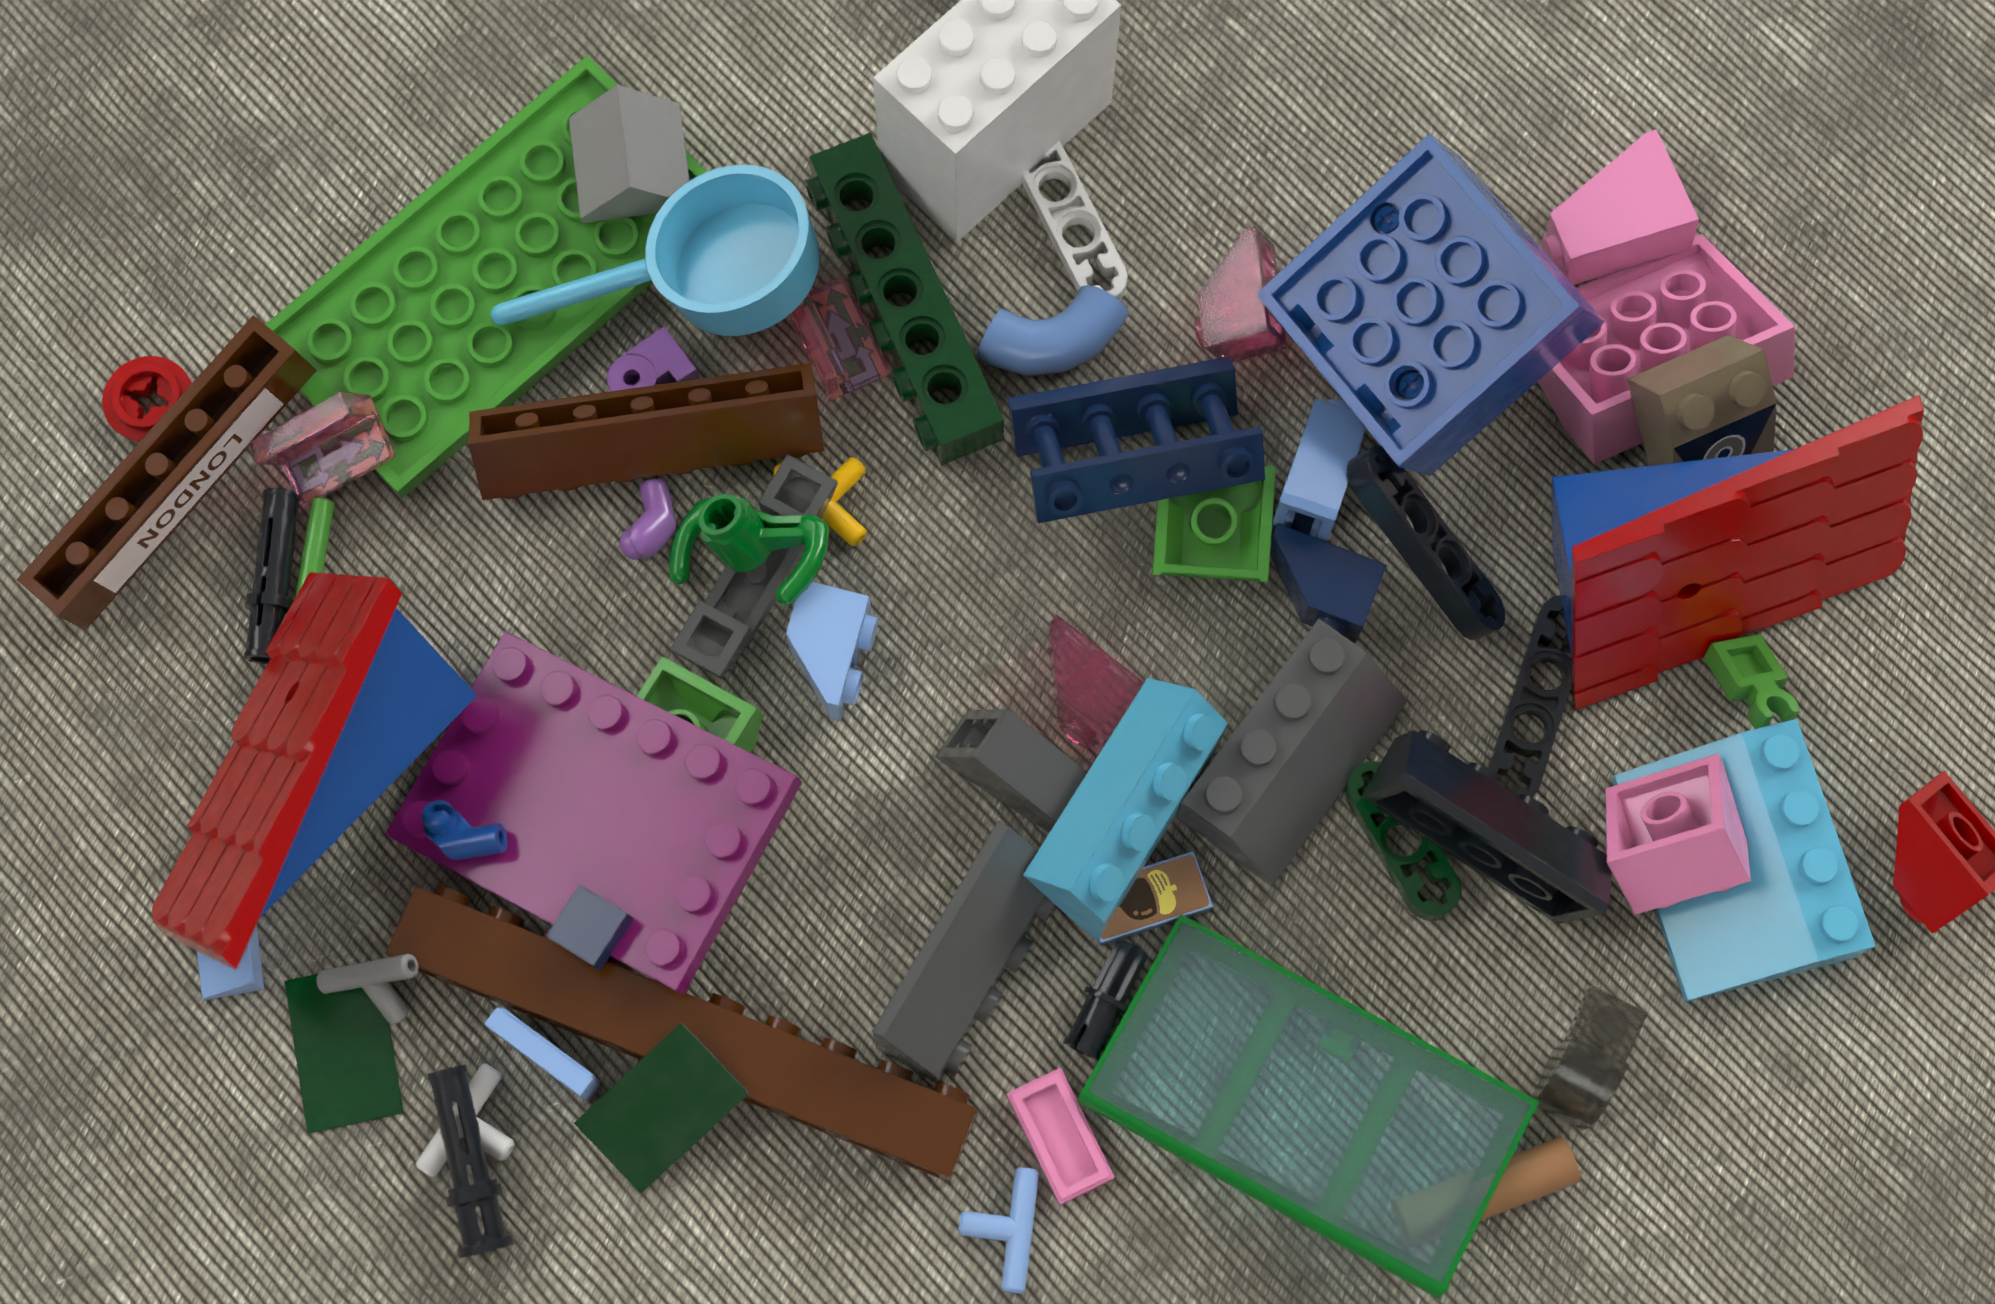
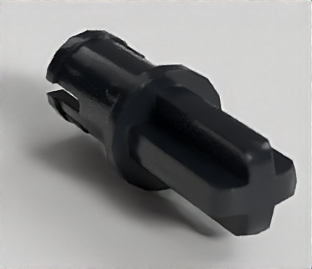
[1063,940,1147,1060]

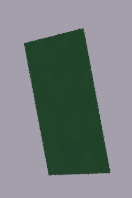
[284,974,403,1134]
[574,1022,749,1193]

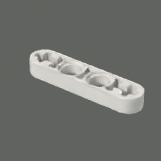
[1022,141,1127,301]

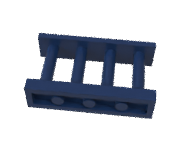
[1007,356,1265,523]

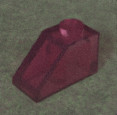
[1194,226,1287,363]
[1048,615,1144,752]

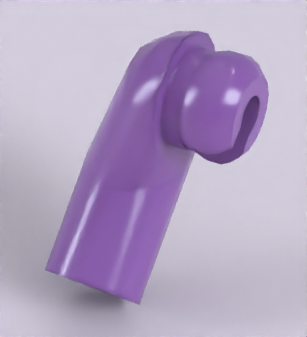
[620,478,676,560]

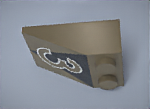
[1627,335,1777,466]

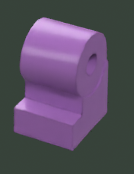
[607,327,700,391]

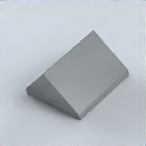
[569,85,690,223]

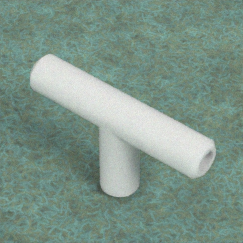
[416,1063,514,1177]

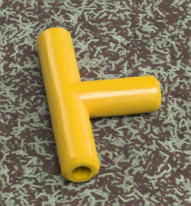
[773,457,867,547]

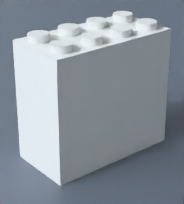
[873,0,1121,243]

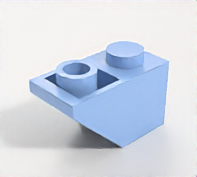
[786,582,879,720]

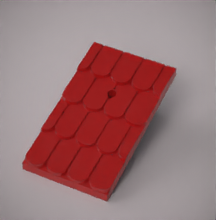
[1552,395,1924,710]
[151,572,478,970]

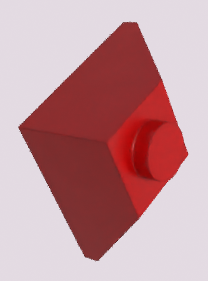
[1893,771,1995,934]

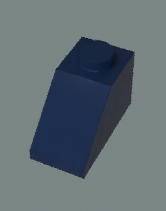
[1270,523,1387,643]

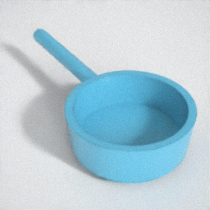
[490,165,820,336]

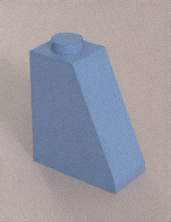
[1271,398,1366,542]

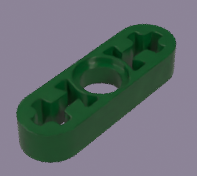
[1345,761,1461,921]

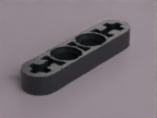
[1347,446,1505,640]
[1488,595,1573,798]

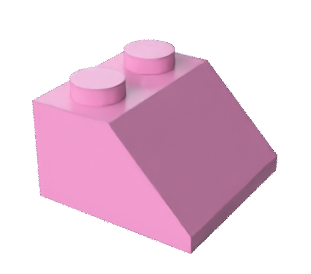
[1606,754,1751,915]

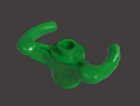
[669,494,829,605]

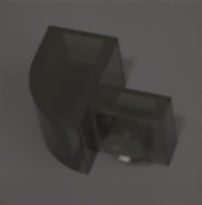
[1531,985,1648,1131]

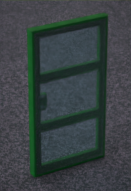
[1077,914,1540,1300]

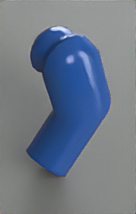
[421,800,508,860]

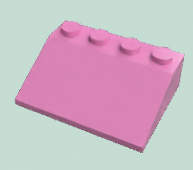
[1538,234,1795,464]

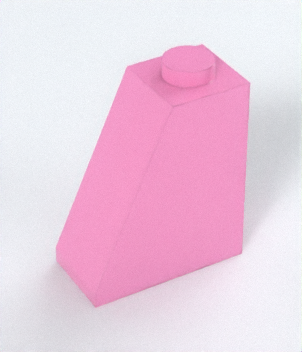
[1541,129,1699,285]

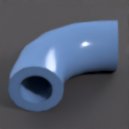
[977,285,1129,376]

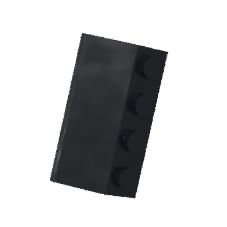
[1361,730,1612,924]

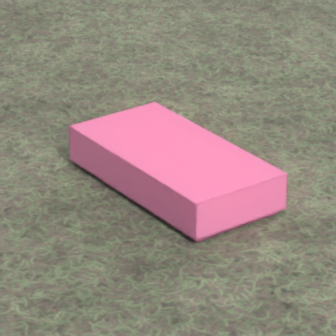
[1006,1067,1115,1206]

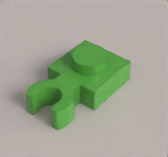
[1704,634,1799,729]

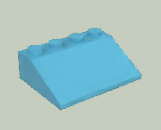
[1612,719,1876,1002]

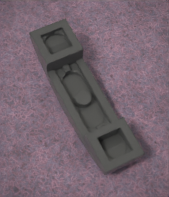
[670,454,838,679]

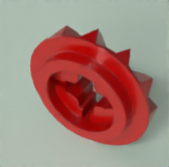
[102,356,192,444]

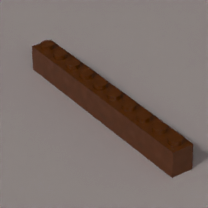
[385,885,977,1183]

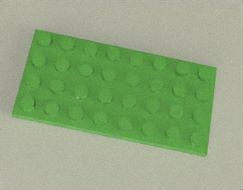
[265,55,707,499]

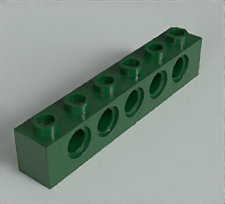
[804,132,1004,465]

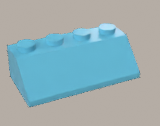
[1023,678,1228,940]

